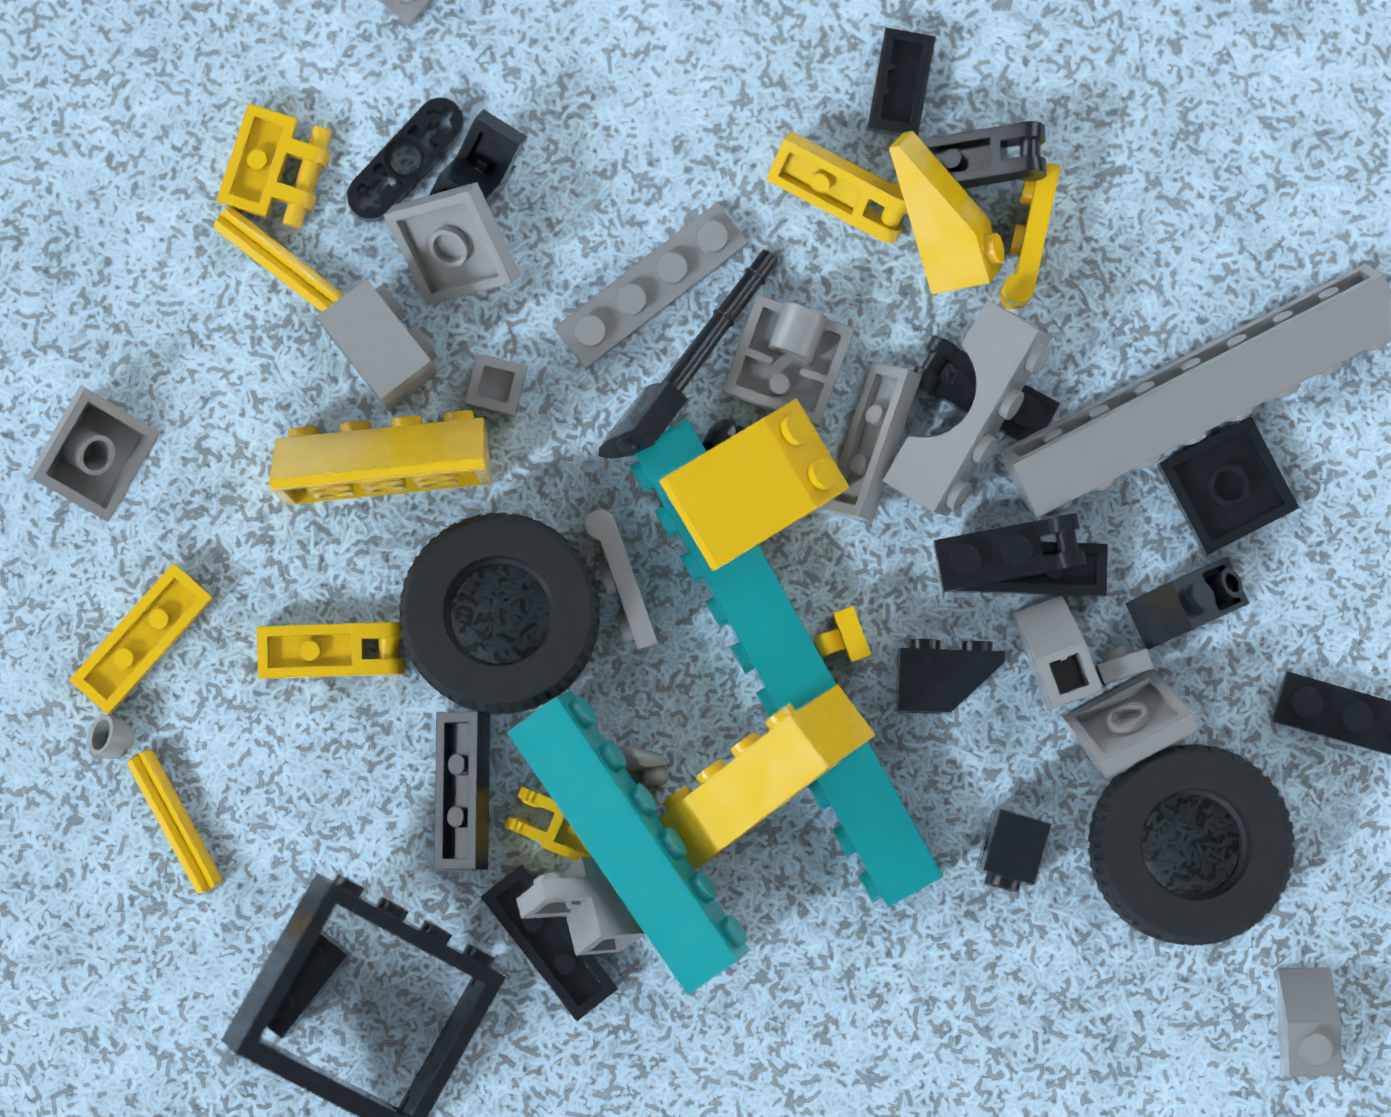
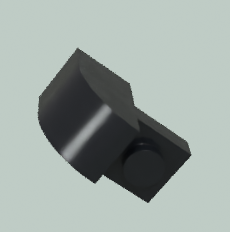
[429,109,527,209]

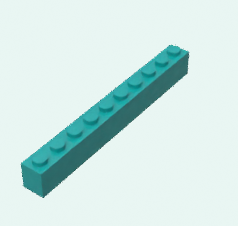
[629,418,943,907]

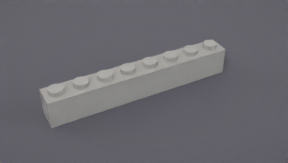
[999,264,1391,518]

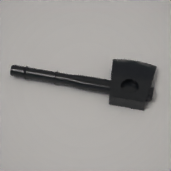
[598,250,778,459]

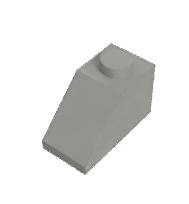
[1277,967,1343,1077]

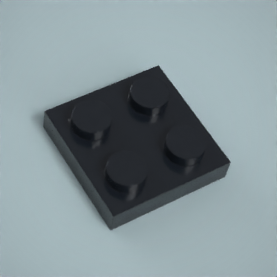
[1157,416,1299,557]

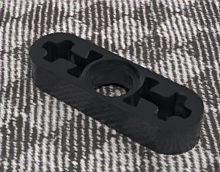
[347,98,464,222]

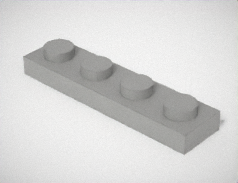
[554,202,749,370]

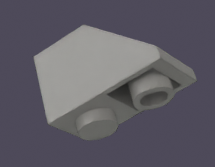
[1012,596,1103,711]

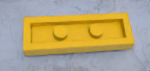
[69,563,215,715]

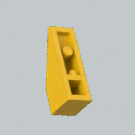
[889,131,1005,295]

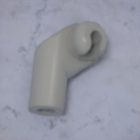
[619,745,668,788]

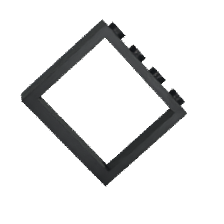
[221,872,506,1117]

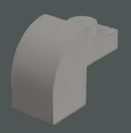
[516,857,645,955]

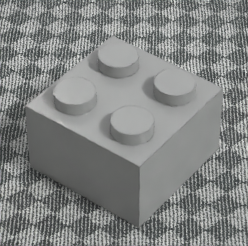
[316,278,438,412]

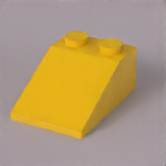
[659,398,850,571]

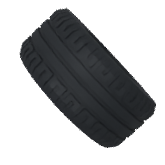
[399,512,600,714]
[1088,744,1295,946]

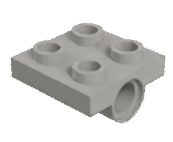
[722,294,854,428]

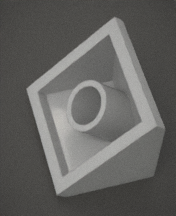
[28,385,160,522]

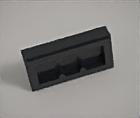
[866,27,936,136]

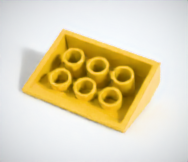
[269,410,492,505]

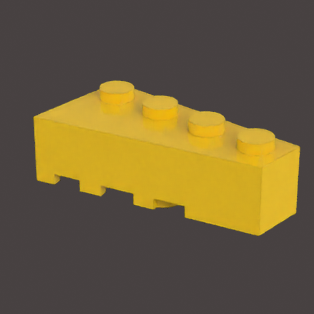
[659,684,876,870]

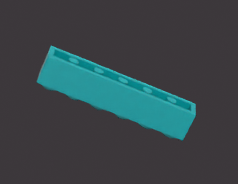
[507,690,750,995]

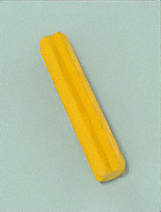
[214,207,344,312]
[128,750,222,894]

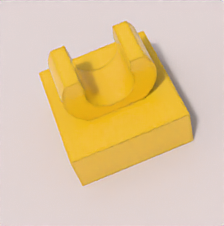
[813,606,871,664]

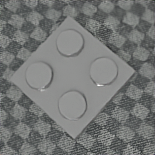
[384,182,520,305]
[1062,668,1199,779]

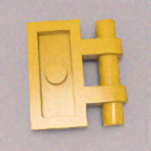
[216,103,333,230]

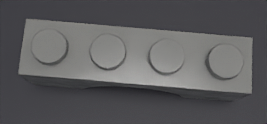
[882,299,1053,516]

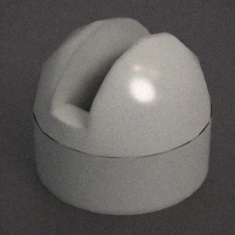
[89,715,134,759]

